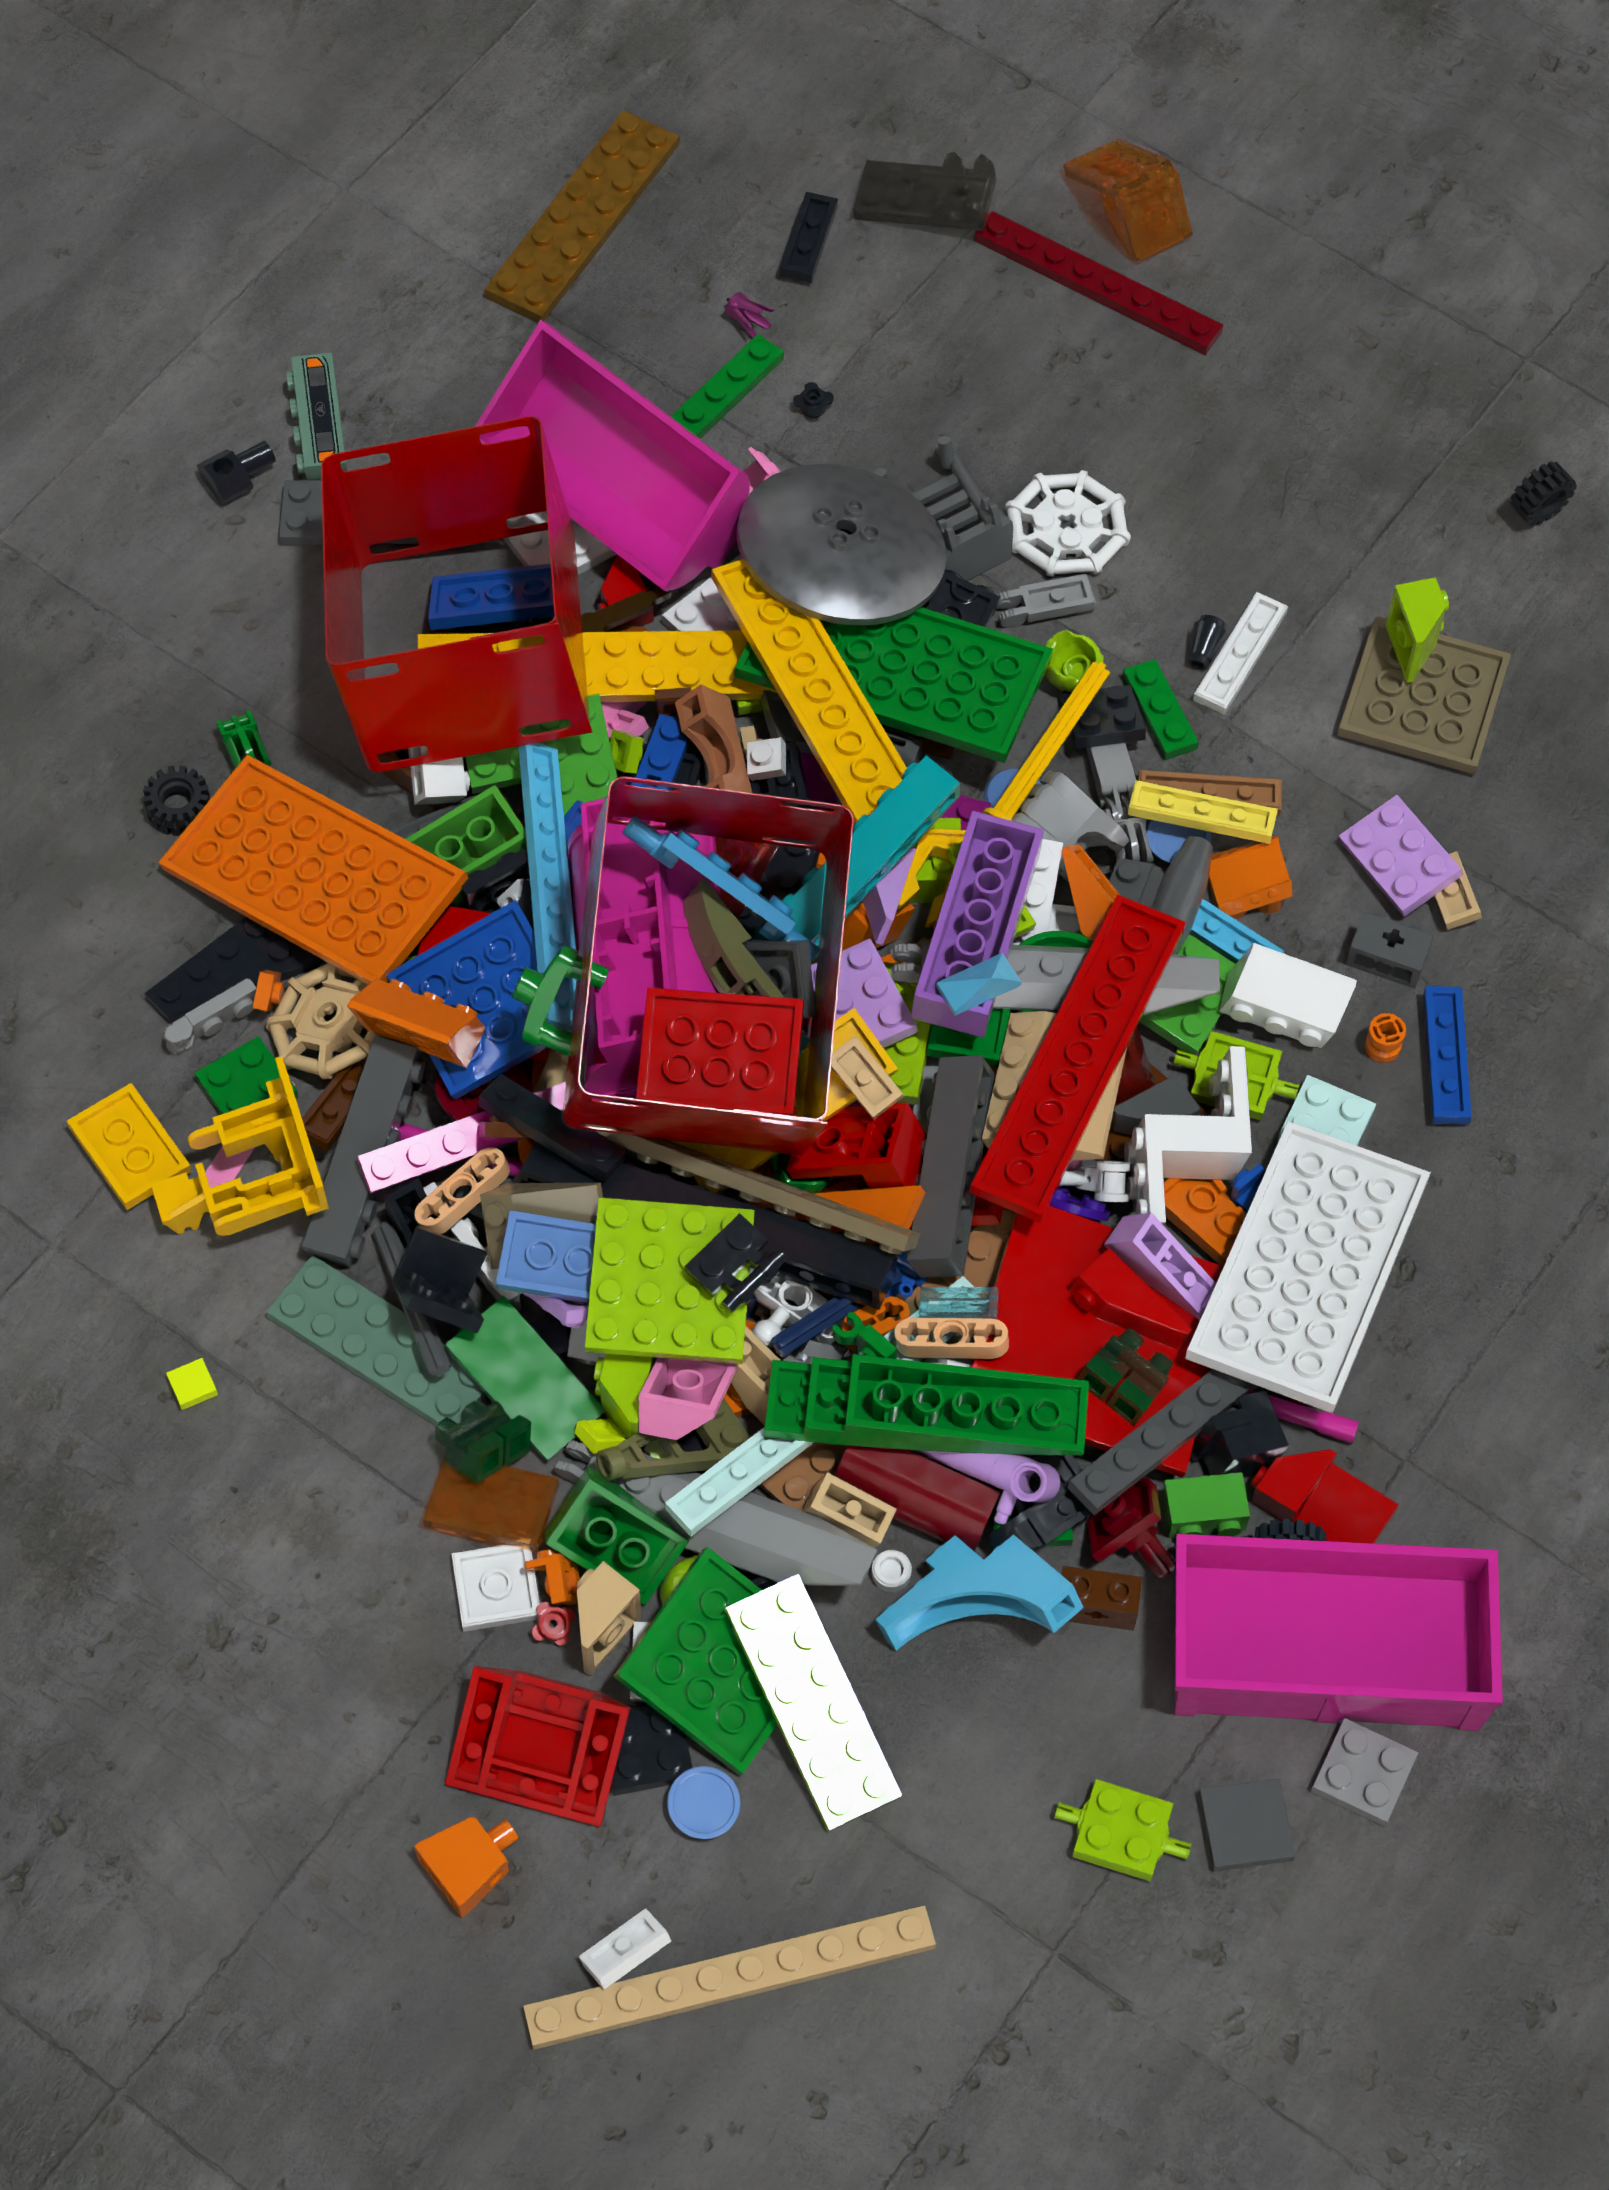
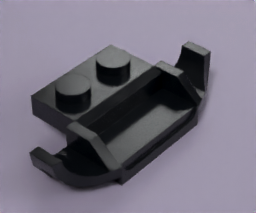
[985,1455,1091,1550]

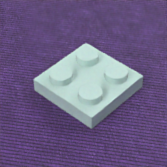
[1277,1075,1376,1146]

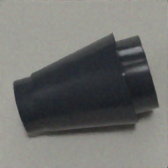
[1188,615,1227,670]

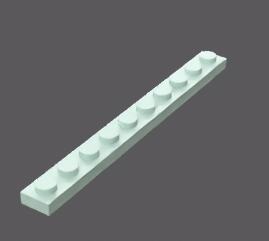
[665,1276,989,1537]

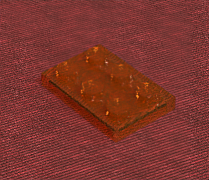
[423,1453,560,1553]

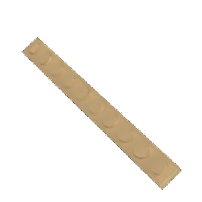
[523,1905,936,2050]

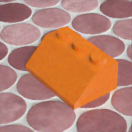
[347,979,485,1068]

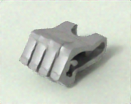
[1012,770,1129,882]

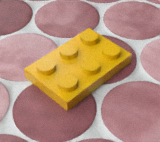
[67,1083,192,1210]

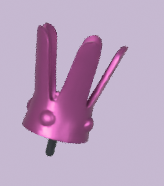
[725,292,774,338]

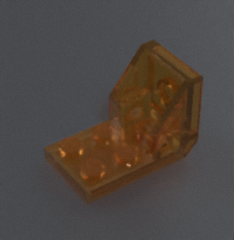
[1063,139,1193,262]

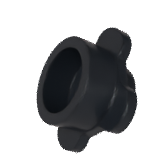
[793,382,834,418]

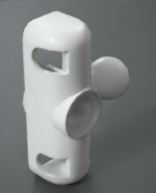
[750,1268,845,1349]

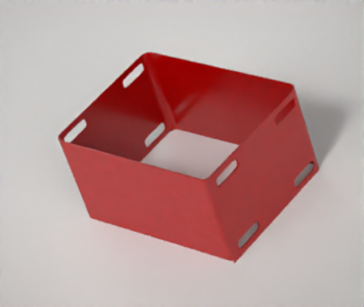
[321,416,592,772]
[562,777,854,1156]

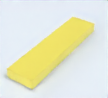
[1128,780,1278,844]

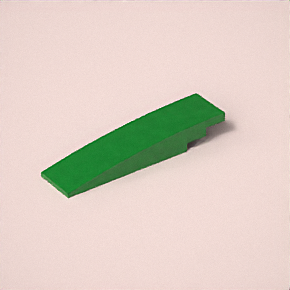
[764,1354,1089,1455]

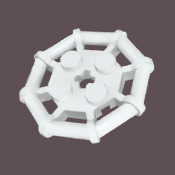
[1004,470,1131,577]

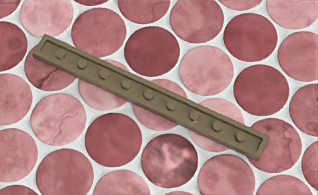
[561,1109,921,1255]

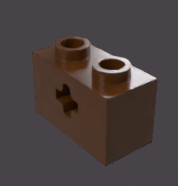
[1061,1566,1142,1631]

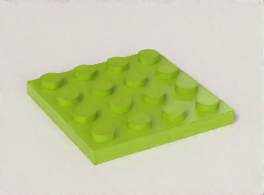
[585,1198,755,1364]

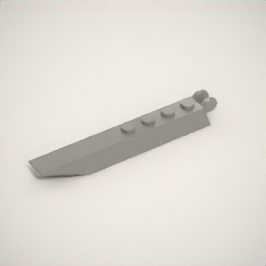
[891,940,1220,1015]
[554,1440,878,1586]

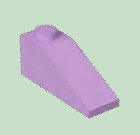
[862,847,916,946]
[1104,1213,1216,1320]

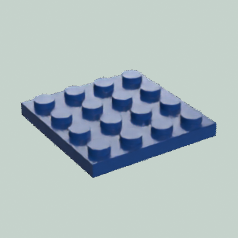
[387,900,547,1100]

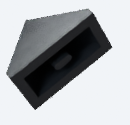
[383,1177,447,1247]

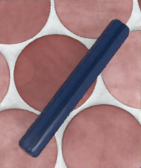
[771,1266,902,1357]

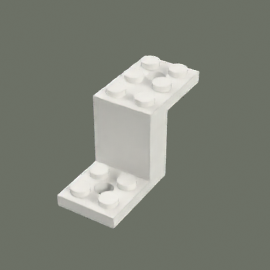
[1124,1046,1252,1226]

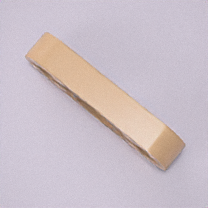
[414,1147,510,1234]
[895,1317,1009,1359]

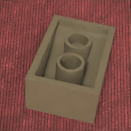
[480,1183,603,1269]

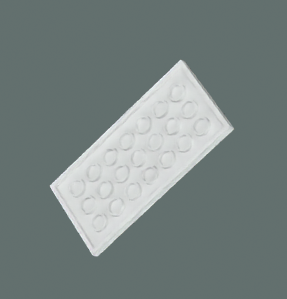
[1185,1121,1431,1414]

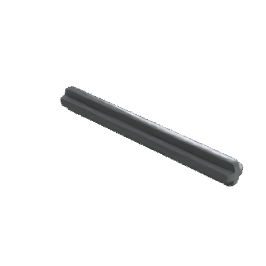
[373,1222,451,1377]

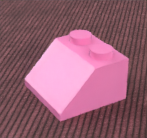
[639,1358,737,1440]

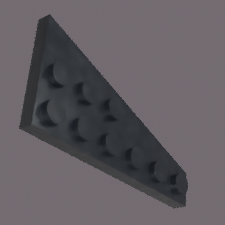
[145,917,324,1024]

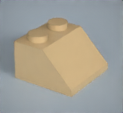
[577,1561,641,1676]

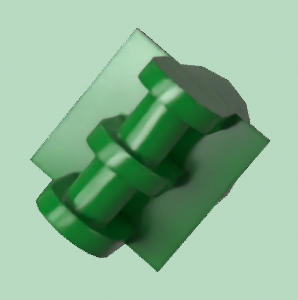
[215,709,272,769]

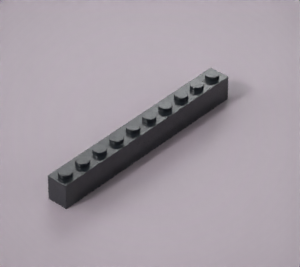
[520,1141,896,1310]

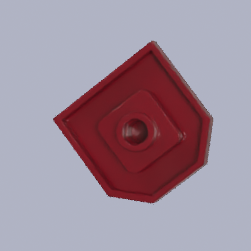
[1088,1478,1176,1578]

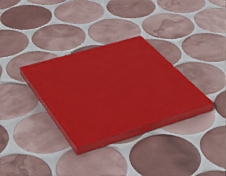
[971,1205,1223,1478]

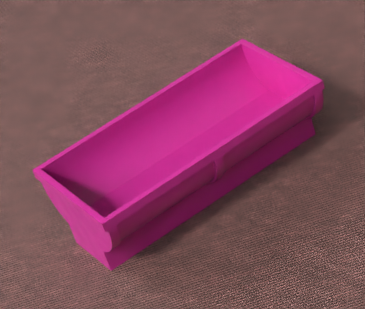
[475,320,750,592]
[567,787,721,1102]

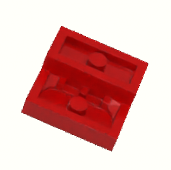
[1294,1463,1399,1544]

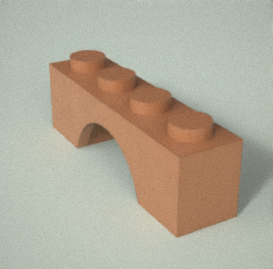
[675,684,752,793]

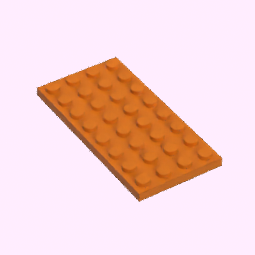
[158,755,469,985]

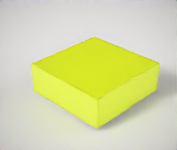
[166,1358,218,1410]
[574,1419,628,1454]

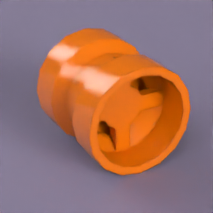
[1364,1013,1406,1063]

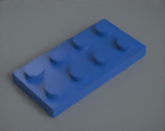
[428,564,555,630]

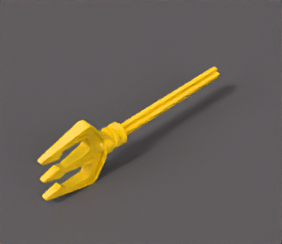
[897,662,1110,928]

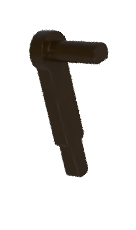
[581,587,671,632]

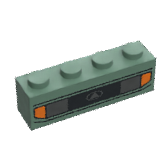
[286,352,347,480]

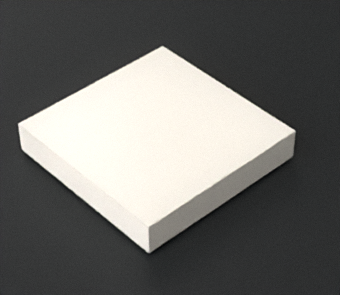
[451,1541,540,1632]

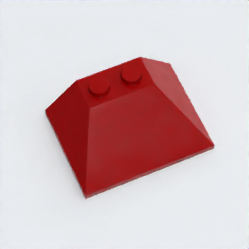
[445,1666,631,1827]

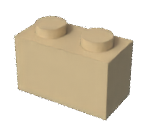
[803,1472,897,1548]

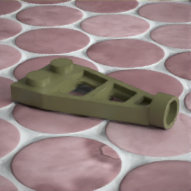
[596,1398,751,1481]

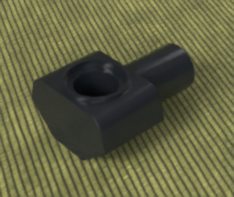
[197,440,276,505]

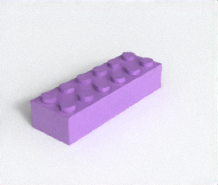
[911,811,1044,1038]

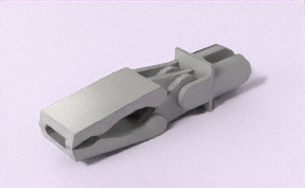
[1086,743,1154,863]

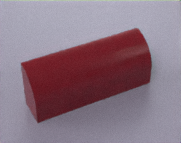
[835,1445,1000,1552]

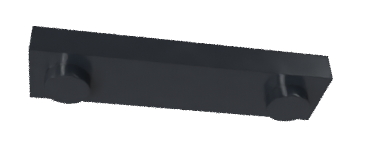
[478,1074,627,1183]

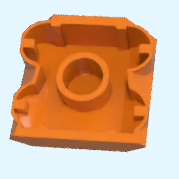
[1208,835,1293,919]

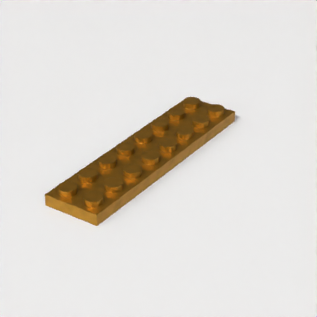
[484,110,680,323]

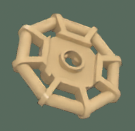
[266,963,382,1080]

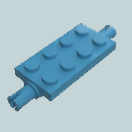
[622,815,821,963]

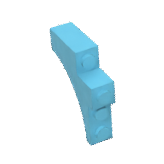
[875,1534,1084,1651]

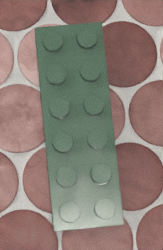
[266,1255,486,1437]

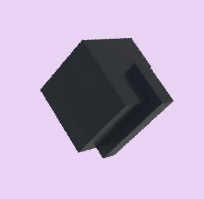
[1191,1390,1289,1477]

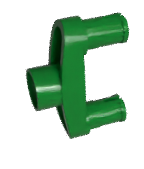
[511,945,609,1057]

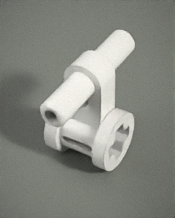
[1059,1161,1130,1202]

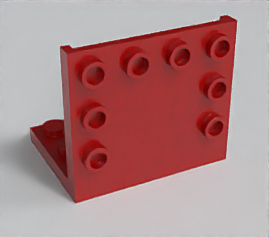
[636,987,804,1147]

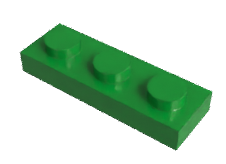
[1122,659,1199,760]

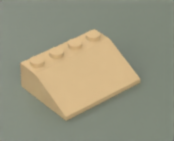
[982,1011,1127,1161]

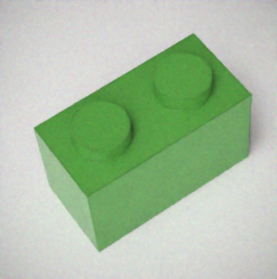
[1161,1472,1250,1538]

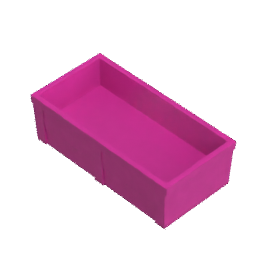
[1174,1534,1503,1731]

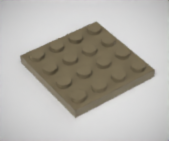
[1337,616,1511,775]

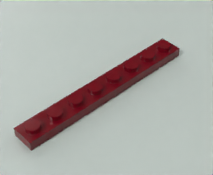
[974,211,1223,356]

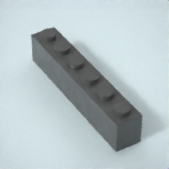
[302,1036,425,1268]
[905,1055,995,1278]

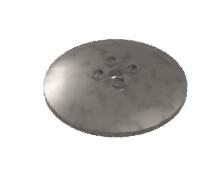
[737,464,946,625]

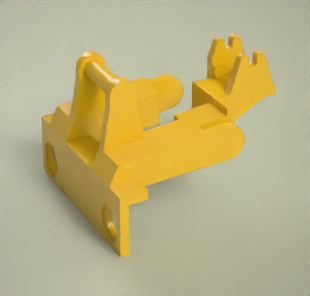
[151,1056,329,1236]

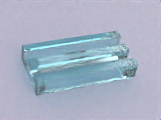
[919,1287,999,1320]

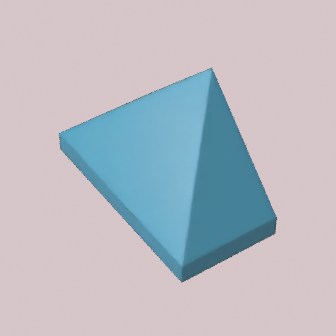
[936,953,1021,1016]

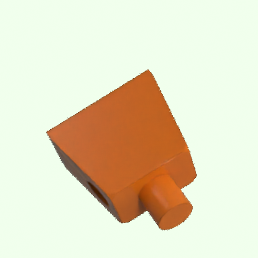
[414,1817,519,1918]

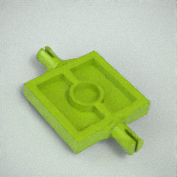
[1173,1031,1300,1121]
[1054,1779,1192,1882]

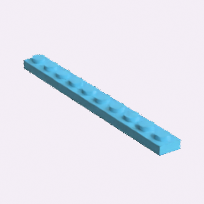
[519,743,577,1032]

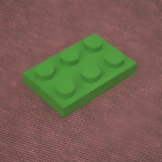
[1140,934,1236,1055]

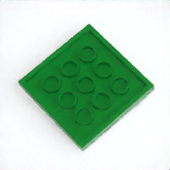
[613,1547,777,1775]

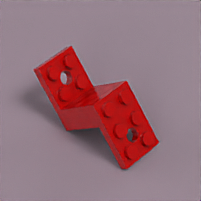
[787,1102,1004,1230]

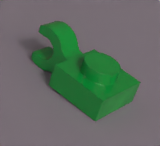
[832,1312,897,1359]

